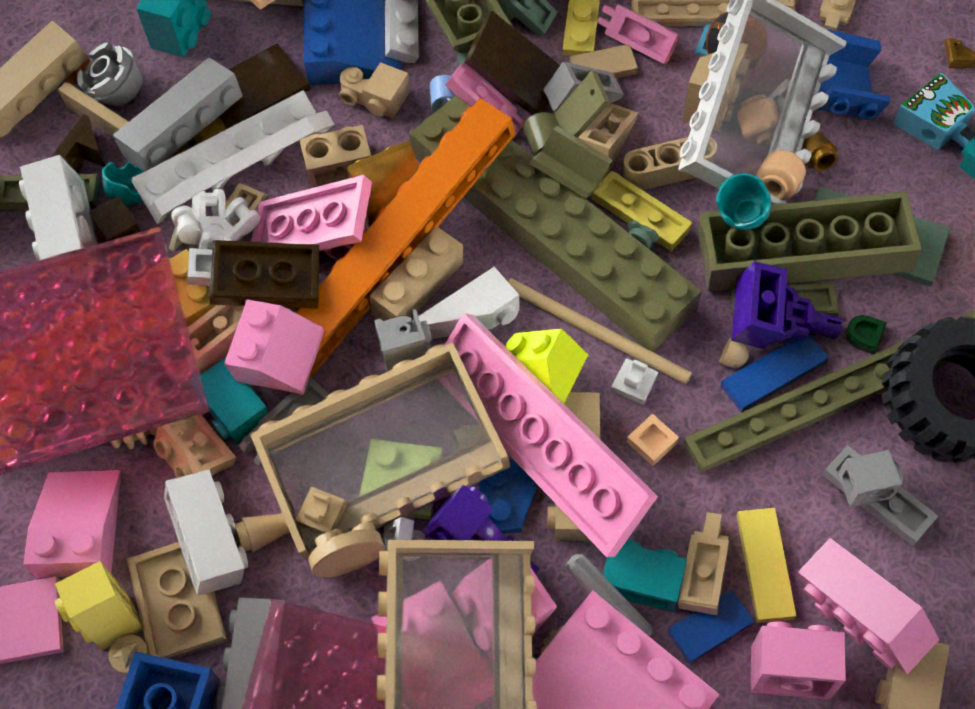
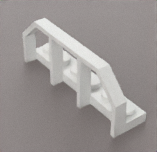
[131,91,335,224]

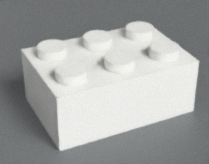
[19,155,104,280]

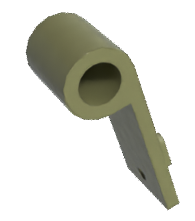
[523,71,610,156]

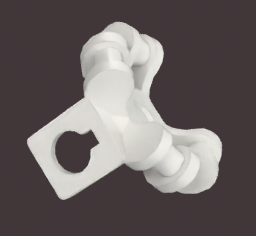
[169,189,261,252]

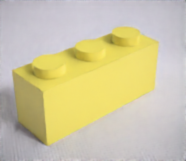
[55,561,143,651]

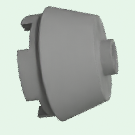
[77,43,143,107]

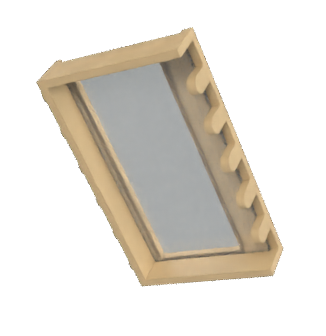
[250,342,510,561]
[377,540,537,709]

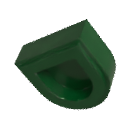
[845,315,887,355]

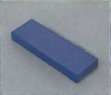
[720,334,829,413]

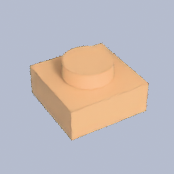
[627,414,679,466]

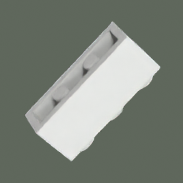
[164,470,248,596]

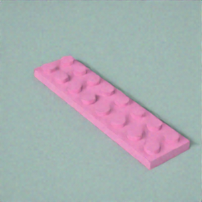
[437,313,658,557]

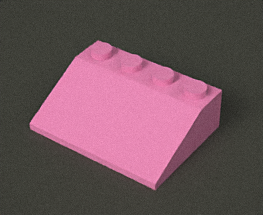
[532,590,720,709]

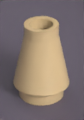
[235,513,290,553]

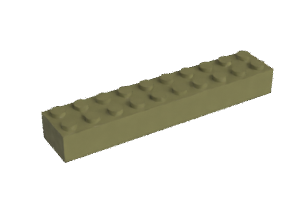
[409,96,702,352]

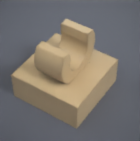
[295,487,348,534]

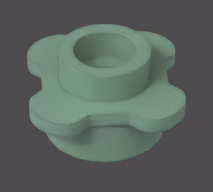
[628,221,659,253]

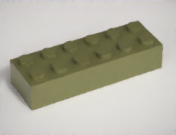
[698,191,922,292]

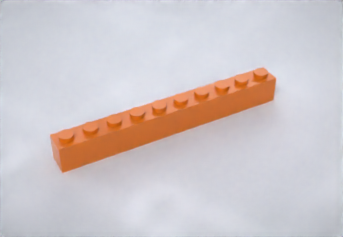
[294,98,516,378]

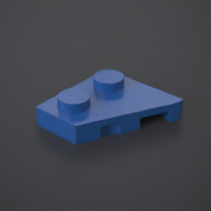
[479,460,538,534]

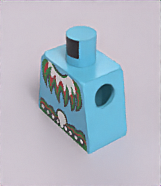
[893,73,975,150]

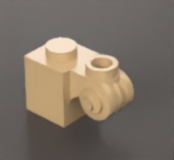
[339,62,410,119]

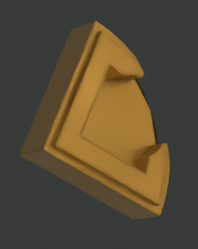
[944,38,975,68]

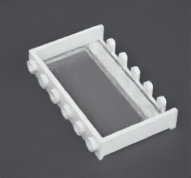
[678,0,847,205]

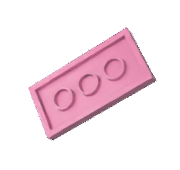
[251,175,372,251]

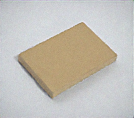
[127,542,228,660]

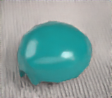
[102,162,144,206]
[716,173,772,231]

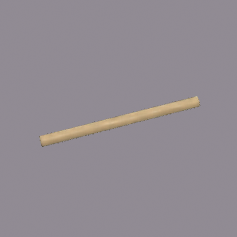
[508,278,692,385]

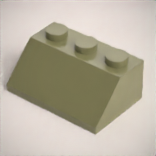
[425,0,512,53]

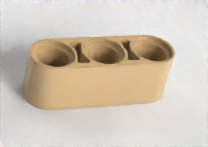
[622,137,717,190]

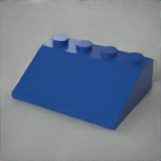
[304,0,402,85]

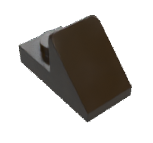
[50,114,106,174]

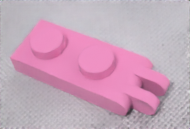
[597,4,681,64]
[445,61,524,138]

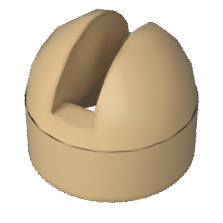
[719,338,749,368]

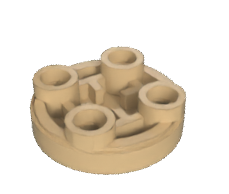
[308,522,385,577]

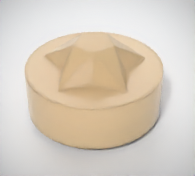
[109,634,149,676]

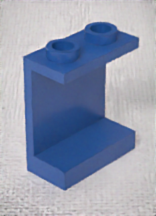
[817,29,891,120]

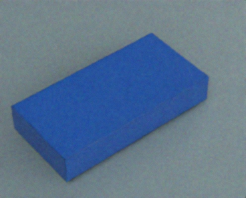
[667,590,754,664]

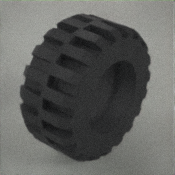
[882,316,975,463]

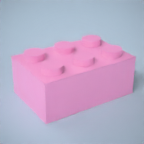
[798,538,940,675]

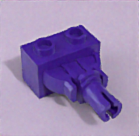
[731,261,843,349]
[421,484,540,575]

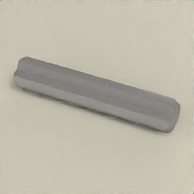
[565,553,653,636]

